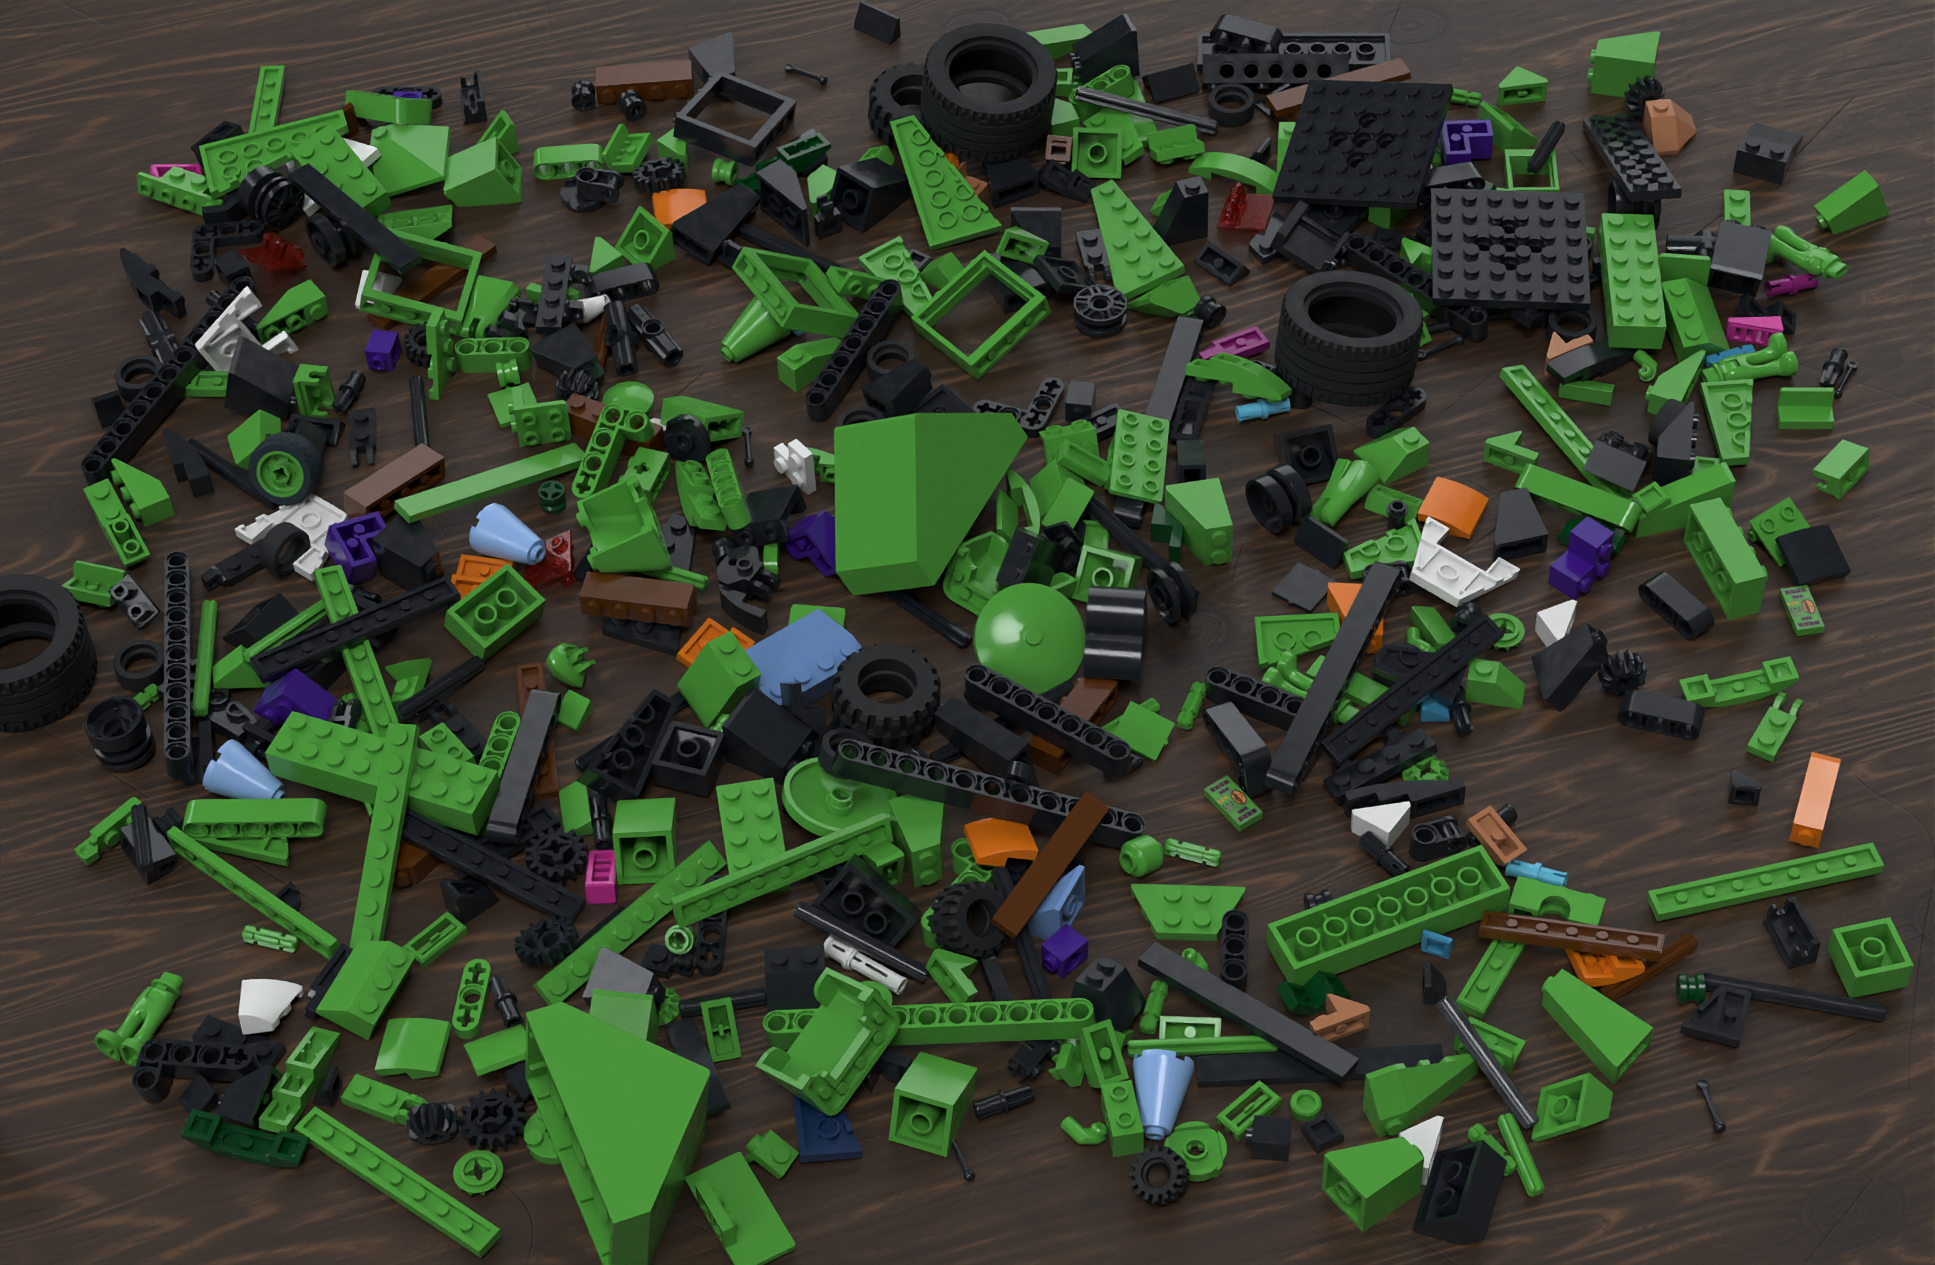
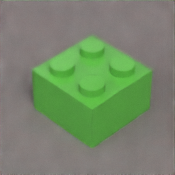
[1827,917,1914,998]

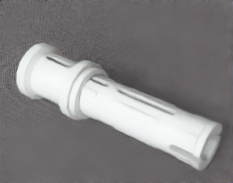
[823,936,908,995]

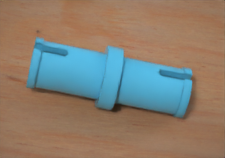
[1235,397,1291,423]
[1505,860,1568,887]

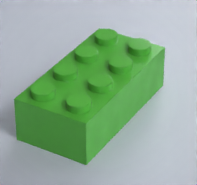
[290,124,392,218]
[1683,497,1768,621]
[716,778,791,894]

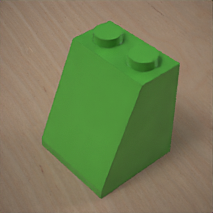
[1587,31,1660,98]
[443,136,522,207]
[1165,478,1233,566]
[677,631,762,729]
[888,794,948,888]
[612,798,678,885]
[589,989,660,1045]
[889,1052,978,1157]
[1322,1137,1424,1232]

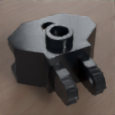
[717,544,782,600]

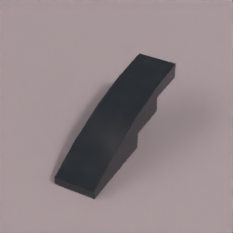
[1546,339,1638,385]
[1170,376,1217,441]
[1343,780,1466,820]
[663,1016,731,1117]

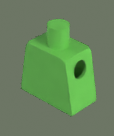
[227,409,281,470]

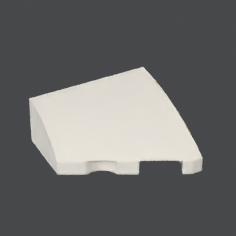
[238,979,304,1035]

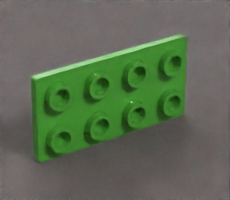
[1104,409,1170,504]
[685,1152,796,1265]

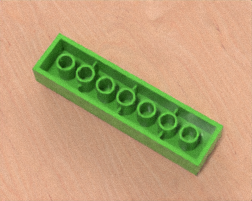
[265,711,500,835]
[1267,845,1510,986]

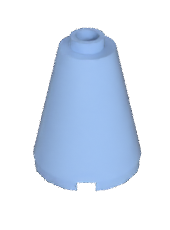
[469,503,546,565]
[202,739,286,799]
[1133,1049,1194,1140]

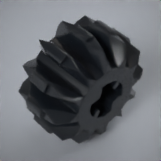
[1624,75,1667,118]
[554,368,600,401]
[1597,649,1647,696]
[406,1101,460,1145]

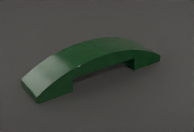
[181,1109,310,1167]

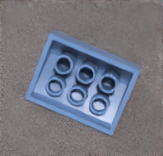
[745,609,862,708]

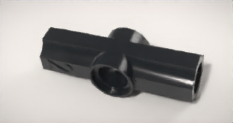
[1666,230,1716,258]
[603,301,638,377]
[627,304,683,367]
[139,310,178,365]

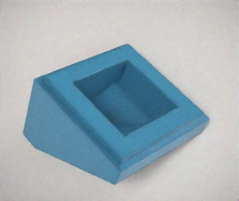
[1419,697,1450,722]
[1421,929,1456,959]

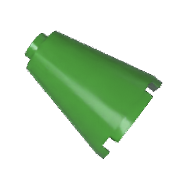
[720,296,791,363]

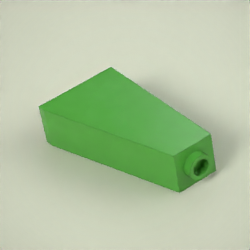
[1630,462,1736,538]
[1541,969,1653,1084]

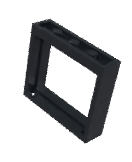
[672,71,797,167]

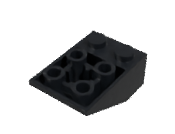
[1652,402,1699,487]
[1583,430,1653,492]

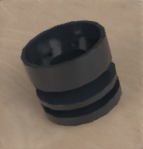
[237,165,305,231]
[1607,179,1661,231]
[83,696,156,772]

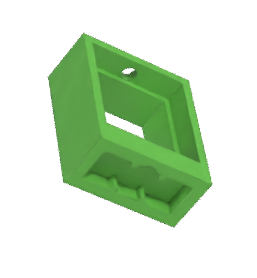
[1503,149,1559,192]

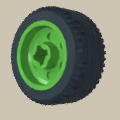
[248,432,323,506]

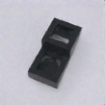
[1039,159,1096,203]
[720,586,768,635]

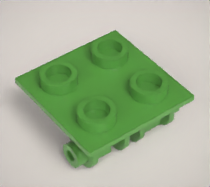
[1747,497,1810,567]

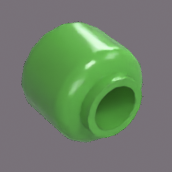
[1119,835,1163,877]

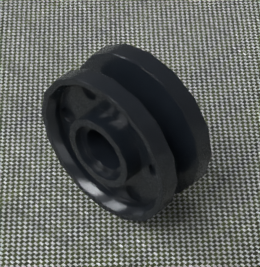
[1074,285,1127,338]
[1146,561,1197,623]

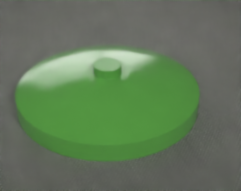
[973,583,1086,695]
[782,757,897,837]

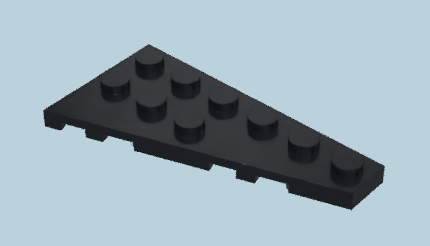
[602,514,697,657]

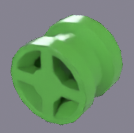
[712,158,739,186]
[495,359,521,388]

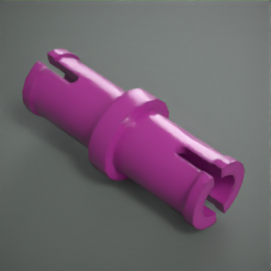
[1764,273,1819,297]

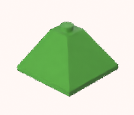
[370,123,451,197]
[378,204,453,261]

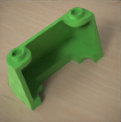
[576,475,672,573]
[943,531,1077,615]
[755,967,900,1116]

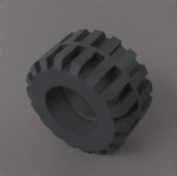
[929,881,1008,957]

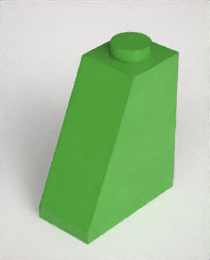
[1814,170,1889,235]
[660,396,744,442]

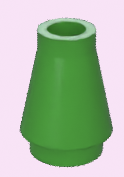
[665,925,697,955]

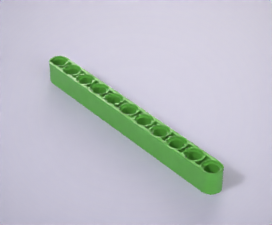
[763,998,1096,1050]

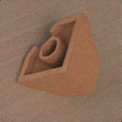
[1642,99,1697,156]

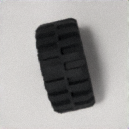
[868,62,961,150]
[832,643,941,750]

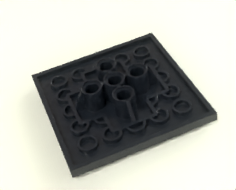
[1272,79,1454,209]
[1430,188,1591,311]

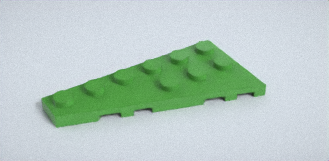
[199,109,349,200]
[890,115,1003,251]
[1091,180,1185,300]

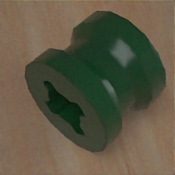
[538,480,567,514]
[1676,973,1706,1004]

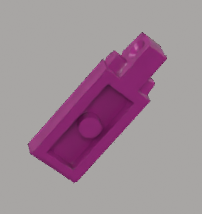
[1199,326,1270,361]

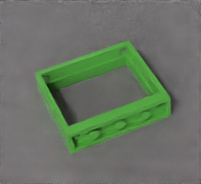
[359,228,482,337]
[732,247,859,338]
[911,250,1052,380]

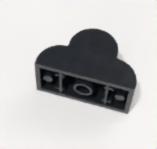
[1083,586,1148,680]

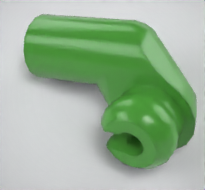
[1633,349,1658,382]
[1406,627,1436,652]

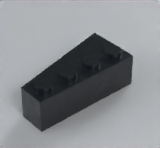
[576,689,679,802]

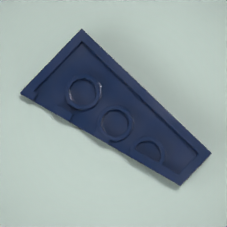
[792,1093,863,1163]

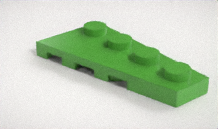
[858,236,932,317]
[1700,379,1753,466]

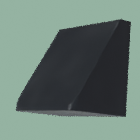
[1249,137,1272,165]
[1728,769,1762,806]
[1422,962,1447,1005]
[312,1065,343,1107]
[178,1074,219,1115]

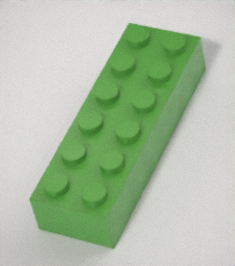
[1597,213,1666,349]

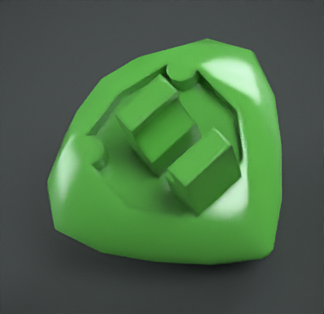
[546,643,596,688]

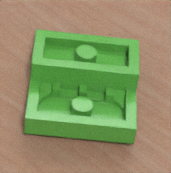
[375,1018,452,1079]
[463,1024,526,1076]

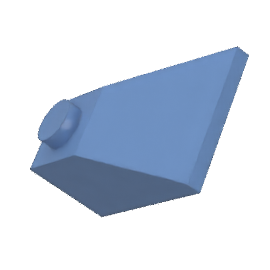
[1028,865,1086,940]

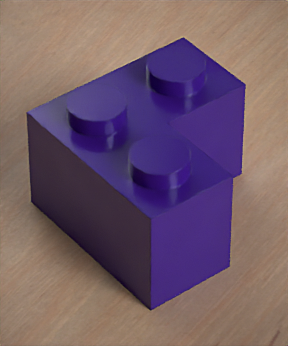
[1439,119,1493,166]
[781,510,836,577]
[324,511,386,585]
[1548,516,1614,600]
[253,669,337,728]

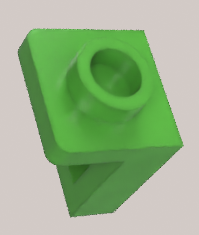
[745,1129,799,1179]

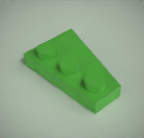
[1082,107,1145,166]
[426,308,457,400]
[1343,518,1421,579]
[1254,613,1340,670]

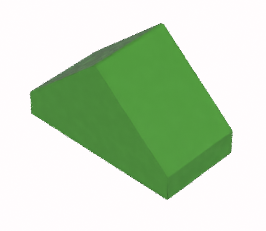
[834,413,1028,596]
[525,1002,710,1265]

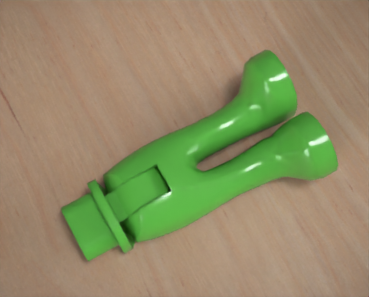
[1765,225,1849,280]
[1700,332,1798,382]
[1261,650,1360,724]
[94,972,184,1066]

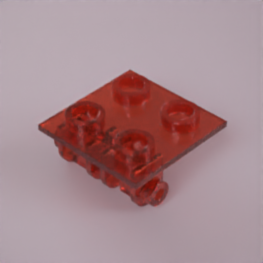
[1216,182,1275,230]
[237,232,308,273]
[525,530,575,588]

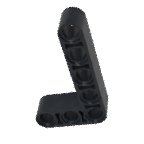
[1205,666,1334,782]

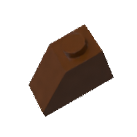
[393,840,443,887]

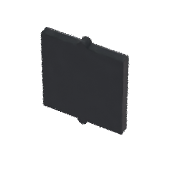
[1272,562,1337,614]

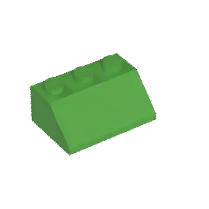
[1661,278,1730,363]
[315,940,416,1041]

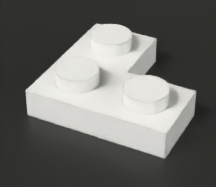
[774,439,816,495]

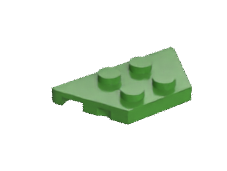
[191,798,290,867]
[1131,884,1245,941]

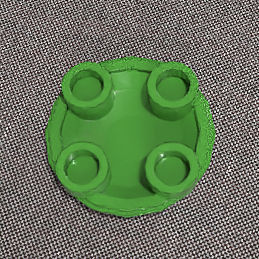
[602,381,654,414]

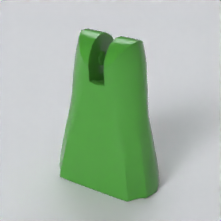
[459,275,522,339]
[1309,459,1380,527]

